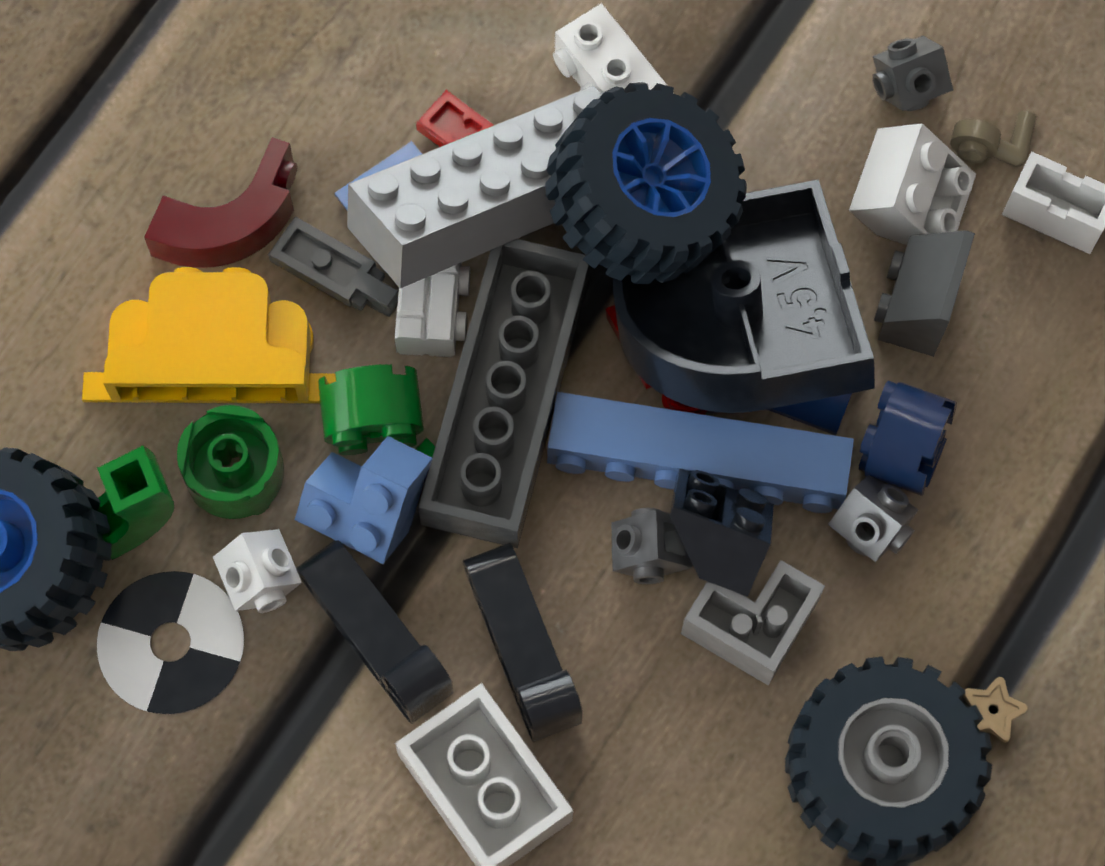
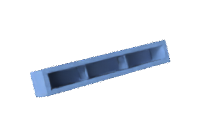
[547,392,854,513]

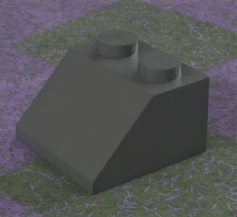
[874,230,975,357]

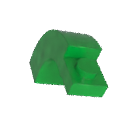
[96,445,175,560]

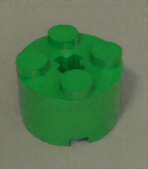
[318,364,424,455]
[177,405,284,519]

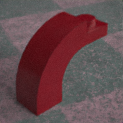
[144,137,297,268]

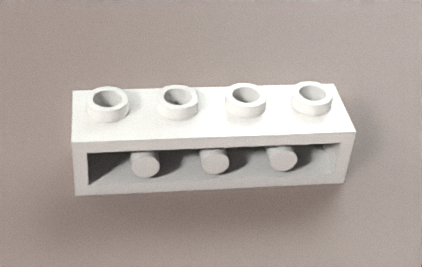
[553,3,668,94]

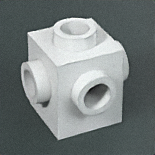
[213,529,302,613]

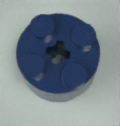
[858,381,957,496]

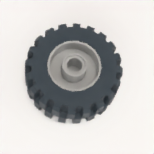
[785,656,993,866]

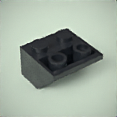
[669,469,774,597]

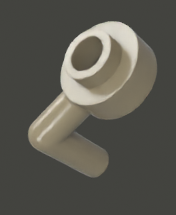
[950,111,1036,166]

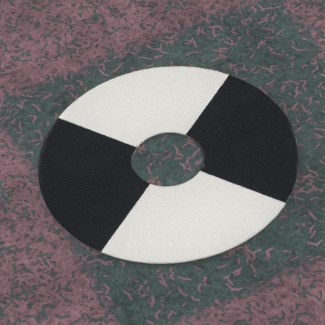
[97,571,244,714]

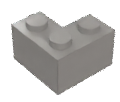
[681,560,825,686]

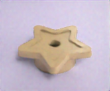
[963,677,1028,743]

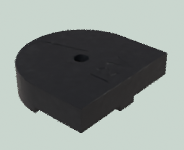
[613,179,875,413]

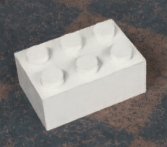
[395,683,573,866]

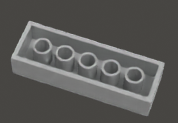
[347,86,602,289]

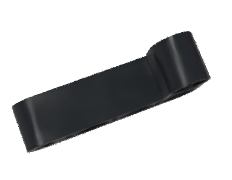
[296,540,453,724]
[463,543,583,742]

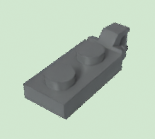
[268,217,398,317]

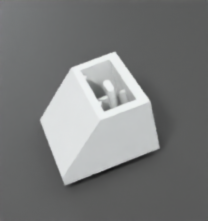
[849,123,976,245]

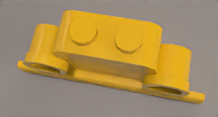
[82,267,336,403]

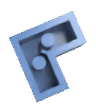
[295,436,433,564]

